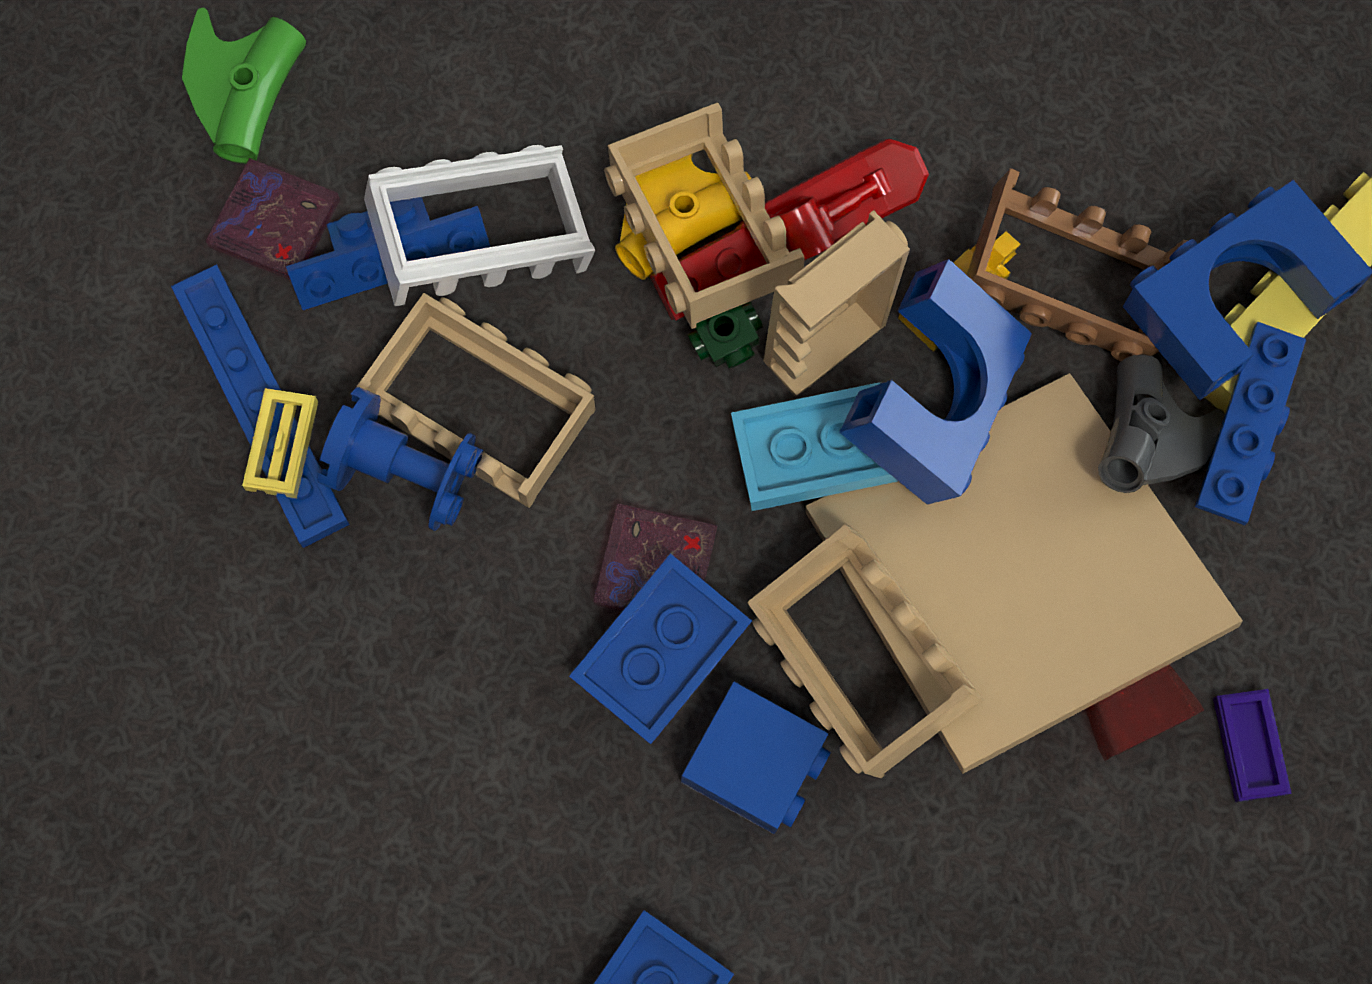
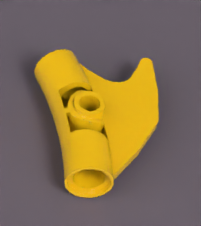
[615,154,752,280]

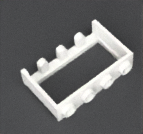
[364,145,595,306]

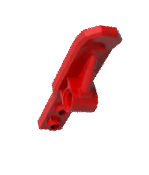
[649,139,929,320]

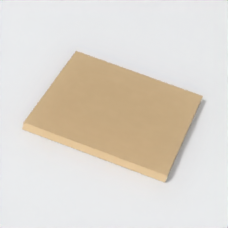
[806,373,1243,774]

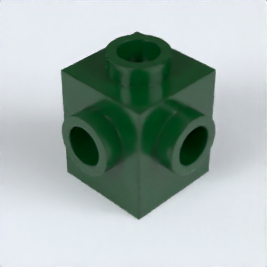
[687,302,763,369]

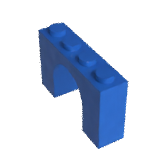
[1123,180,1372,400]
[839,259,1032,505]

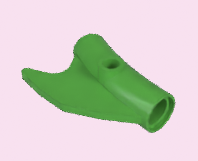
[182,8,306,164]

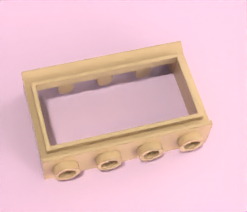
[604,102,804,329]
[764,210,910,397]
[356,293,595,508]
[747,524,983,778]

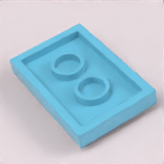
[731,382,898,511]

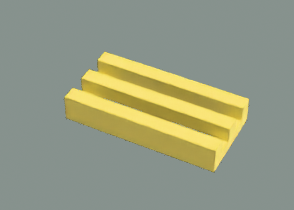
[242,388,318,499]

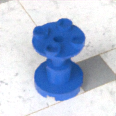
[317,387,484,531]

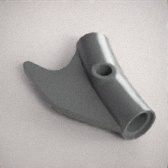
[1098,354,1225,493]

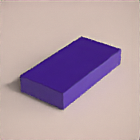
[1213,689,1292,802]

